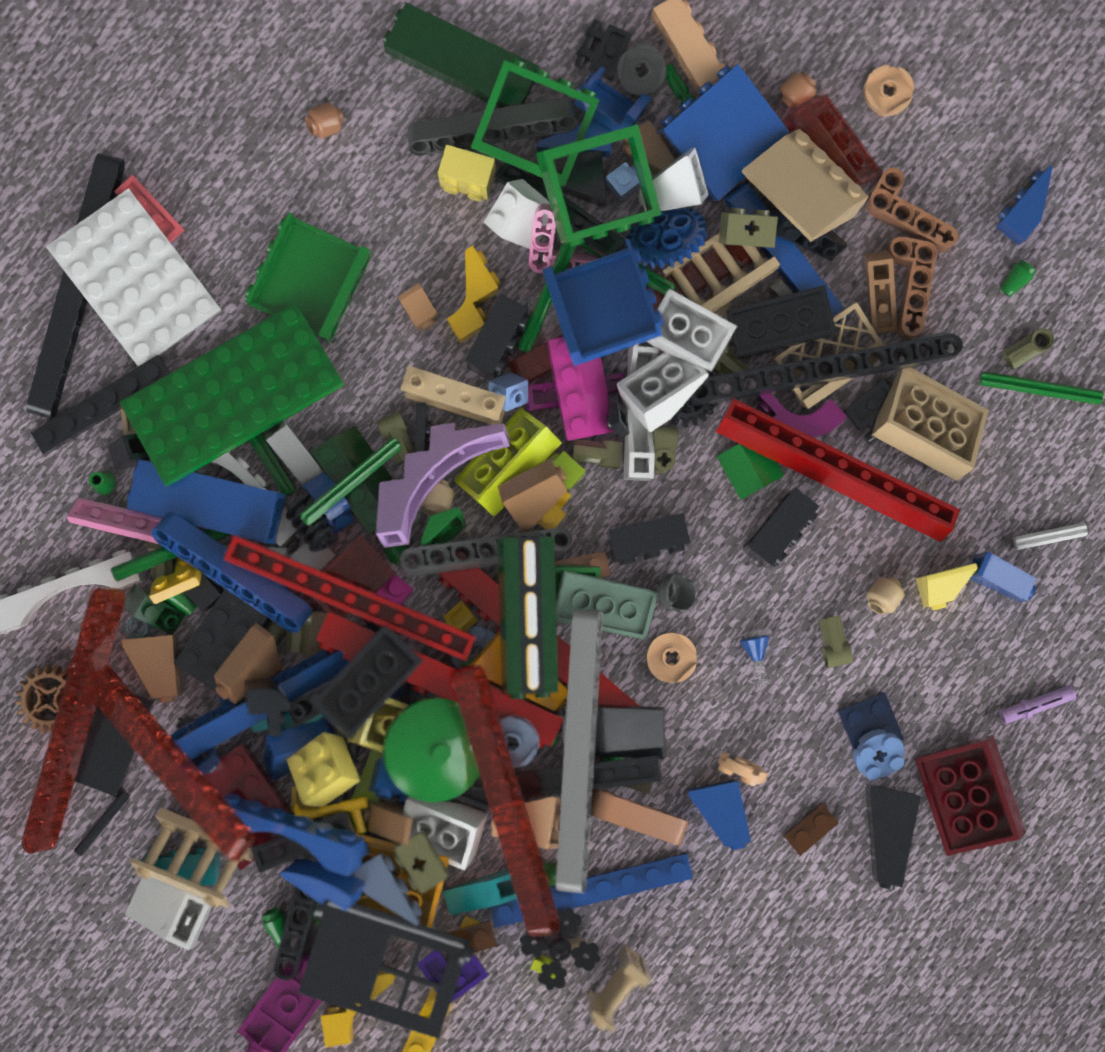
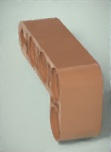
[866,167,958,253]
[886,237,937,340]
[591,789,689,846]

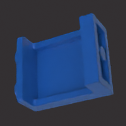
[574,66,652,131]

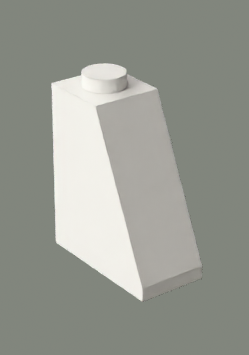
[639,147,708,211]

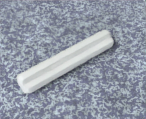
[1012,523,1088,550]

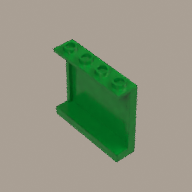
[245,212,373,344]

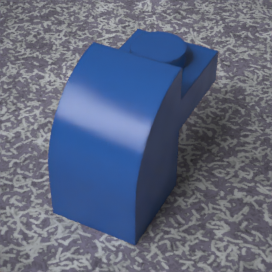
[302,472,355,535]

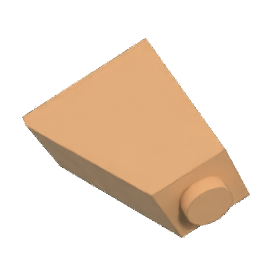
[491,796,561,849]

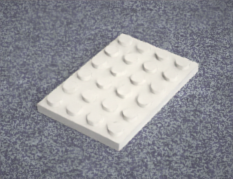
[46,188,221,366]

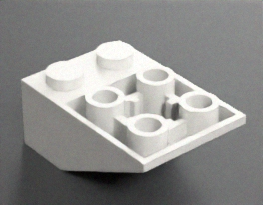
[125,877,212,950]

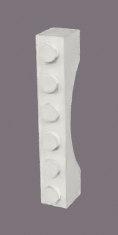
[623,342,658,481]
[210,451,298,548]
[0,549,145,634]

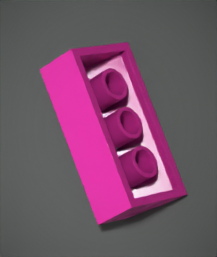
[547,337,615,441]

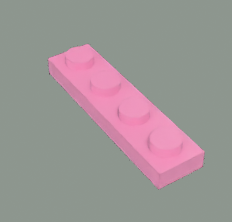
[67,497,163,544]

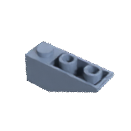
[353,851,422,925]

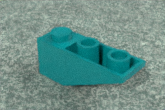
[140,847,221,886]
[443,866,523,915]

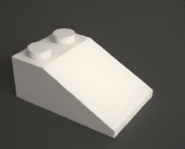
[646,289,737,371]
[617,352,708,432]
[404,797,488,870]

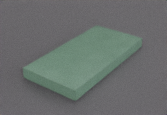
[556,569,658,640]

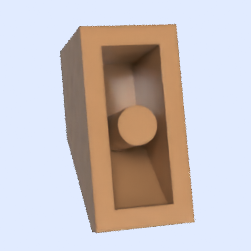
[398,283,439,331]

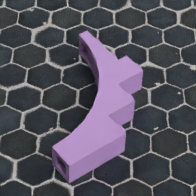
[376,423,510,547]

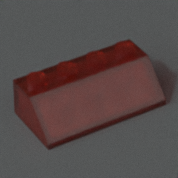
[783,94,883,189]

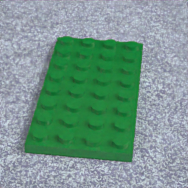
[119,303,345,487]

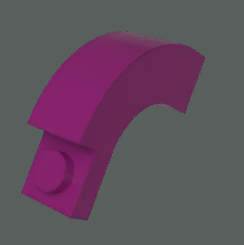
[757,393,847,438]

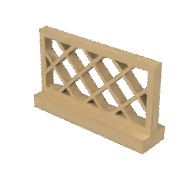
[773,302,886,409]

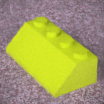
[453,407,562,517]

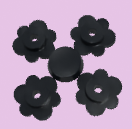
[520,908,601,991]

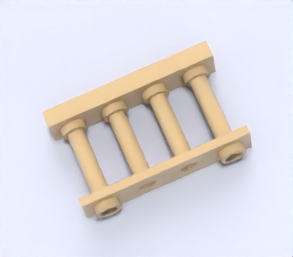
[661,225,780,313]
[400,366,506,425]
[130,808,254,908]
[588,944,651,1032]

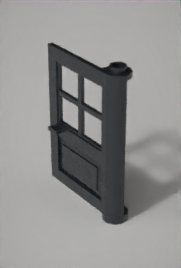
[298,899,474,1039]

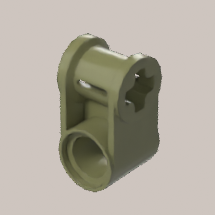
[653,426,679,474]

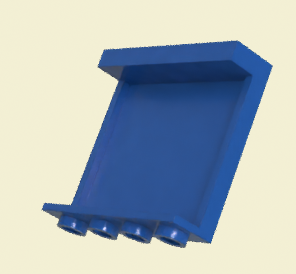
[657,64,790,201]
[542,239,664,366]

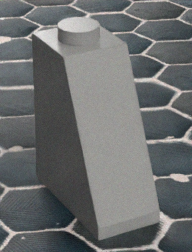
[263,420,323,485]

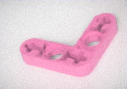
[529,204,598,274]

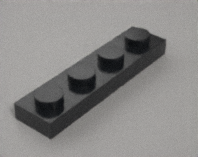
[251,811,356,873]

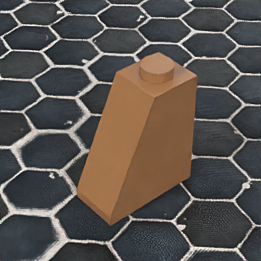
[497,459,567,532]
[214,623,282,705]
[121,635,182,703]

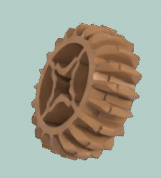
[15,665,86,733]

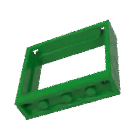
[471,58,599,187]
[536,124,661,247]

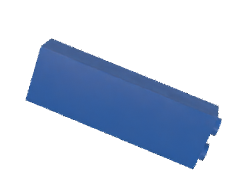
[127,460,286,544]

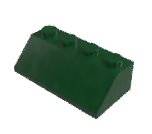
[311,426,393,536]

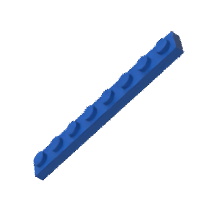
[490,853,693,928]

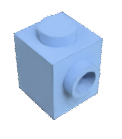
[605,162,640,203]
[489,373,528,412]

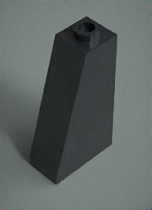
[865,783,921,890]

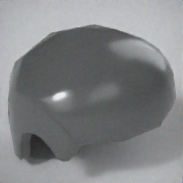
[658,573,696,612]

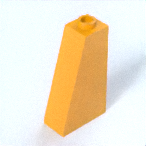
[465,632,568,712]

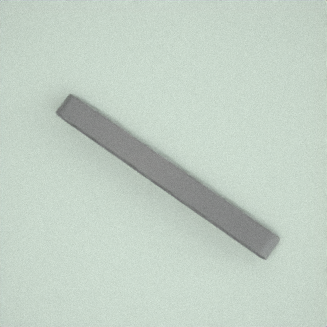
[556,609,603,893]

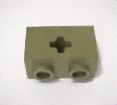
[718,208,778,248]
[394,830,450,894]

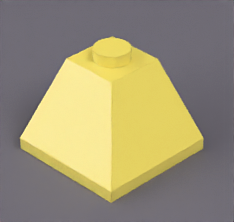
[916,563,977,611]

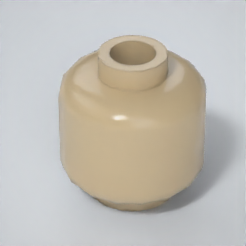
[420,479,455,516]
[866,577,904,615]

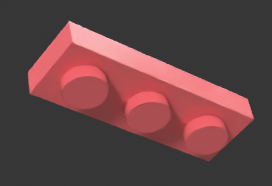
[114,175,185,243]

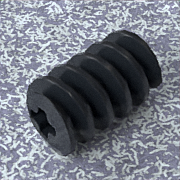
[286,495,339,552]

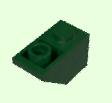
[121,584,186,635]

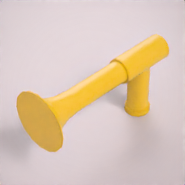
[294,796,368,834]

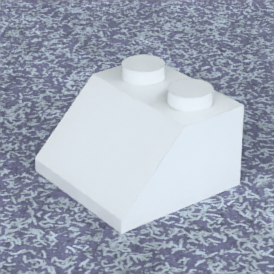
[484,179,550,249]

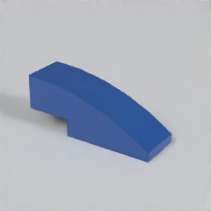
[280,859,366,911]

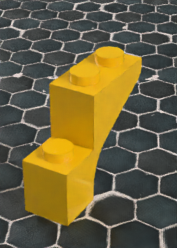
[447,245,500,343]
[321,970,396,1047]

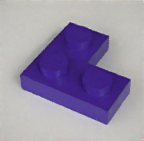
[417,950,489,1004]

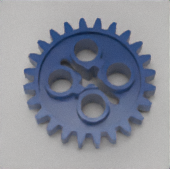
[626,206,708,269]

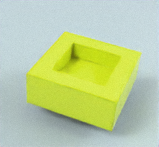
[530,954,555,978]

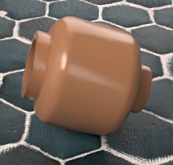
[780,71,817,109]
[305,102,344,139]

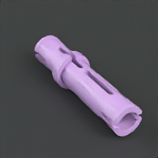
[999,685,1076,725]

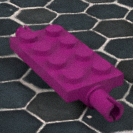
[237,947,322,1052]

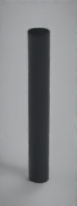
[74,790,131,856]

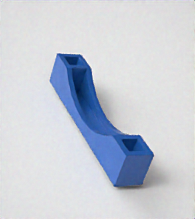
[211,794,365,876]

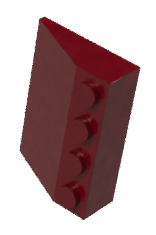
[915,735,1026,856]
[185,743,294,871]

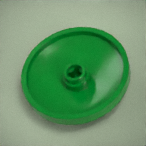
[383,697,487,802]

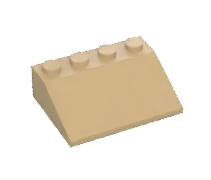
[742,129,869,241]
[872,368,989,481]

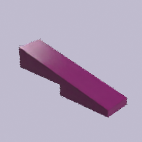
[525,373,626,413]

